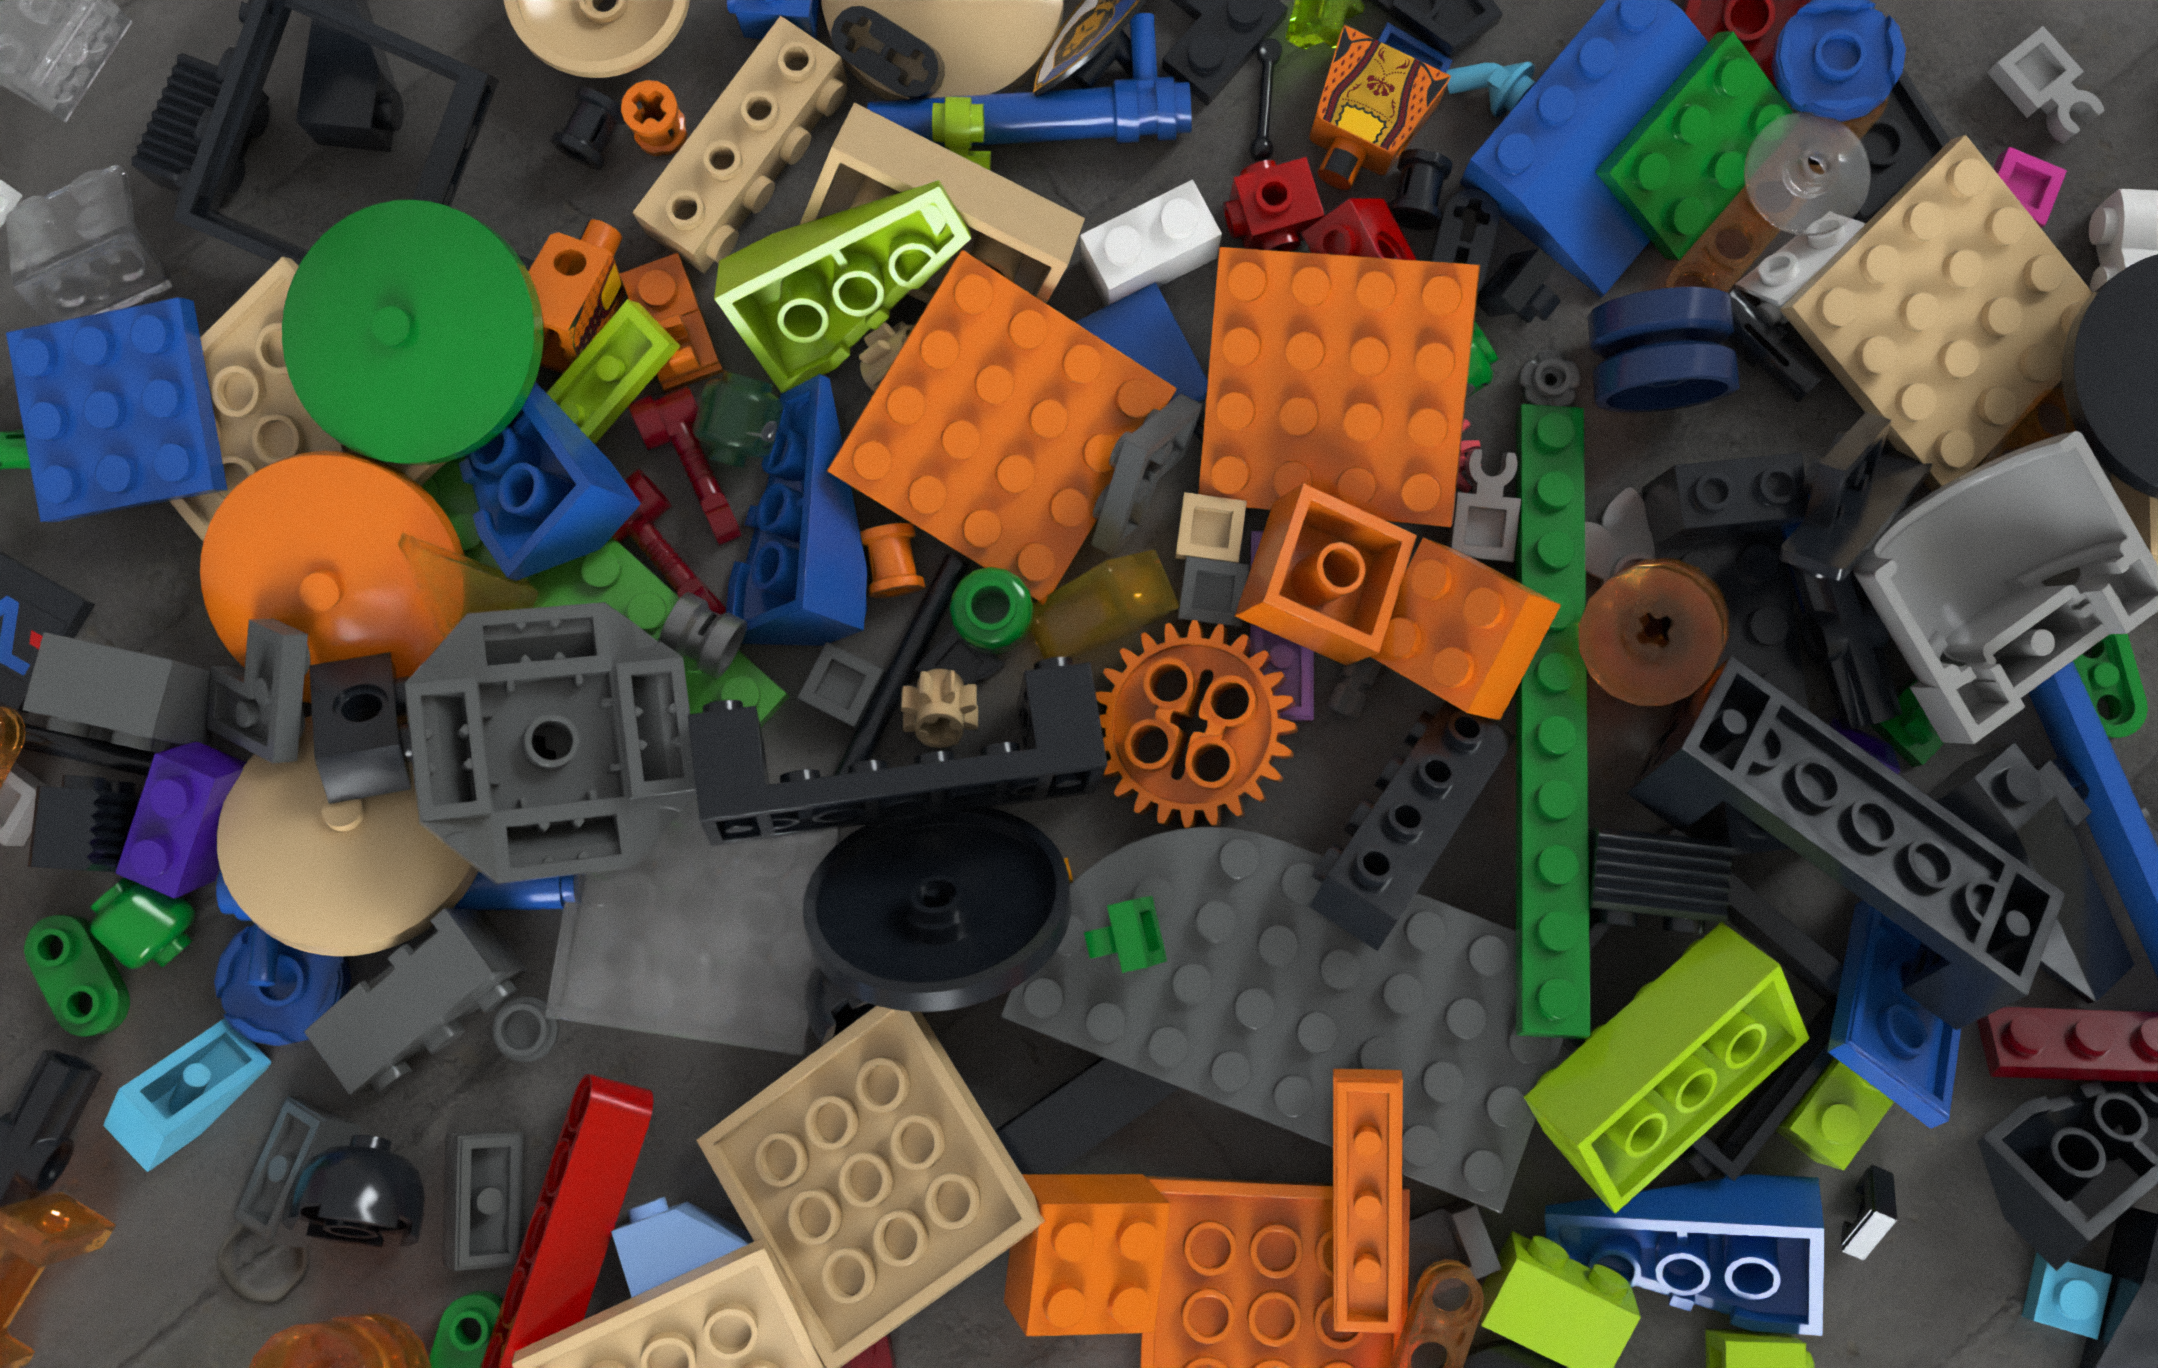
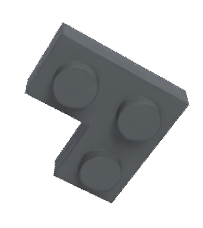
[1091,393,1203,556]
[206,618,310,763]

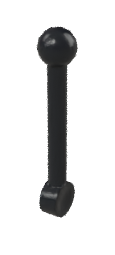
[1249,38,1282,161]

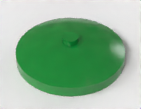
[282,200,544,465]

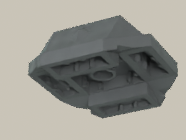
[404,602,696,885]

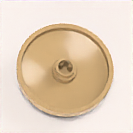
[821,0,1064,100]
[217,716,478,956]

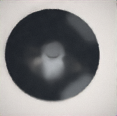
[2062,254,2158,499]
[803,807,1072,1012]

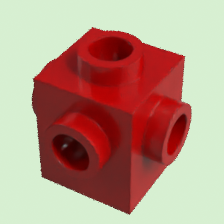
[1223,157,1325,252]

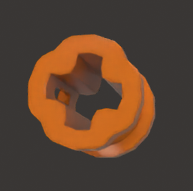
[621,80,688,156]
[860,523,925,598]

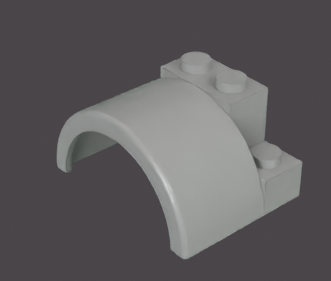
[1852,431,2158,744]

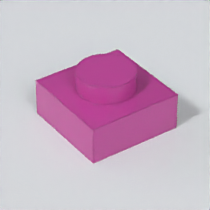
[1993,147,2067,228]

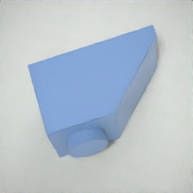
[611,1196,754,1298]

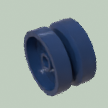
[1587,287,1740,413]

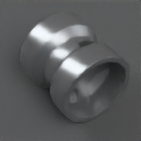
[658,592,747,679]

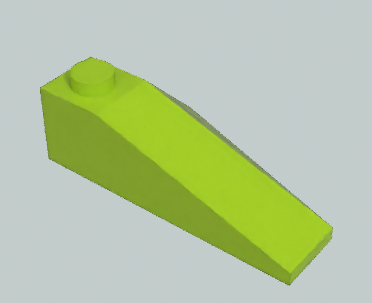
[714,180,971,393]

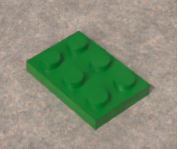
[1595,31,1800,261]

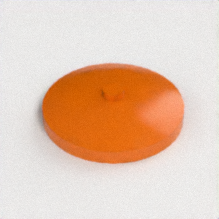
[200,451,469,704]

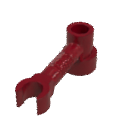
[628,386,742,545]
[612,469,726,615]

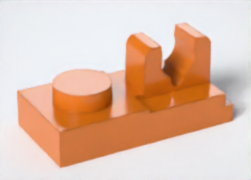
[620,252,724,393]

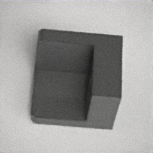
[1409,1198,1502,1298]

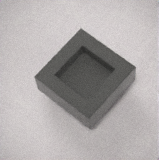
[1177,556,1249,631]
[797,642,885,729]

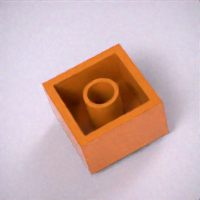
[1235,483,1417,666]
[1370,537,1561,720]
[1004,1174,1170,1336]

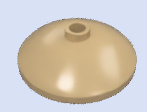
[504,0,690,78]

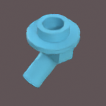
[1446,61,1536,117]

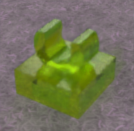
[1285,0,1365,49]

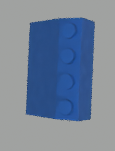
[1459,0,1708,298]

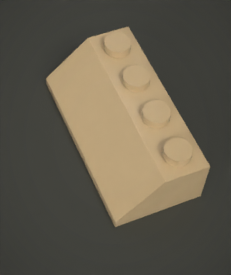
[800,102,1085,304]

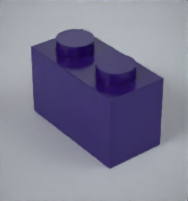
[115,741,247,899]

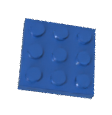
[6,297,228,522]

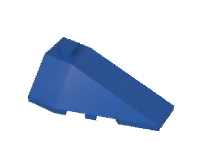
[726,374,867,646]
[459,381,641,581]
[1545,1174,1824,1336]

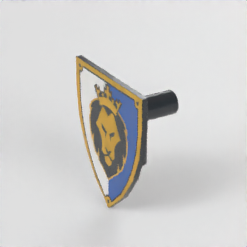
[1033,0,1147,97]

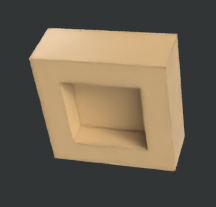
[1175,492,1247,563]

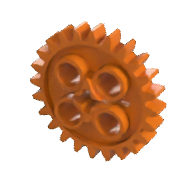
[1095,620,1298,829]

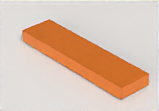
[1333,1069,1403,1334]

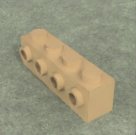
[632,16,848,274]

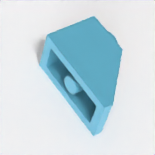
[103,1018,271,1172]

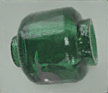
[693,370,783,468]

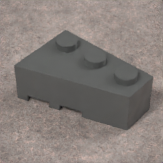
[304,908,528,1095]

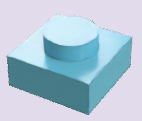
[2022,1252,2112,1340]

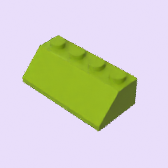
[1524,923,1810,1214]

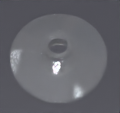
[1744,112,1871,236]

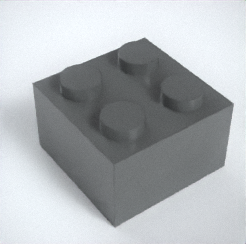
[22,632,212,753]

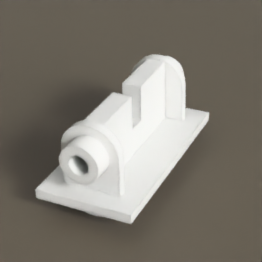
[1736,210,1865,324]

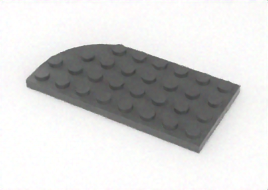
[1000,827,1592,1214]

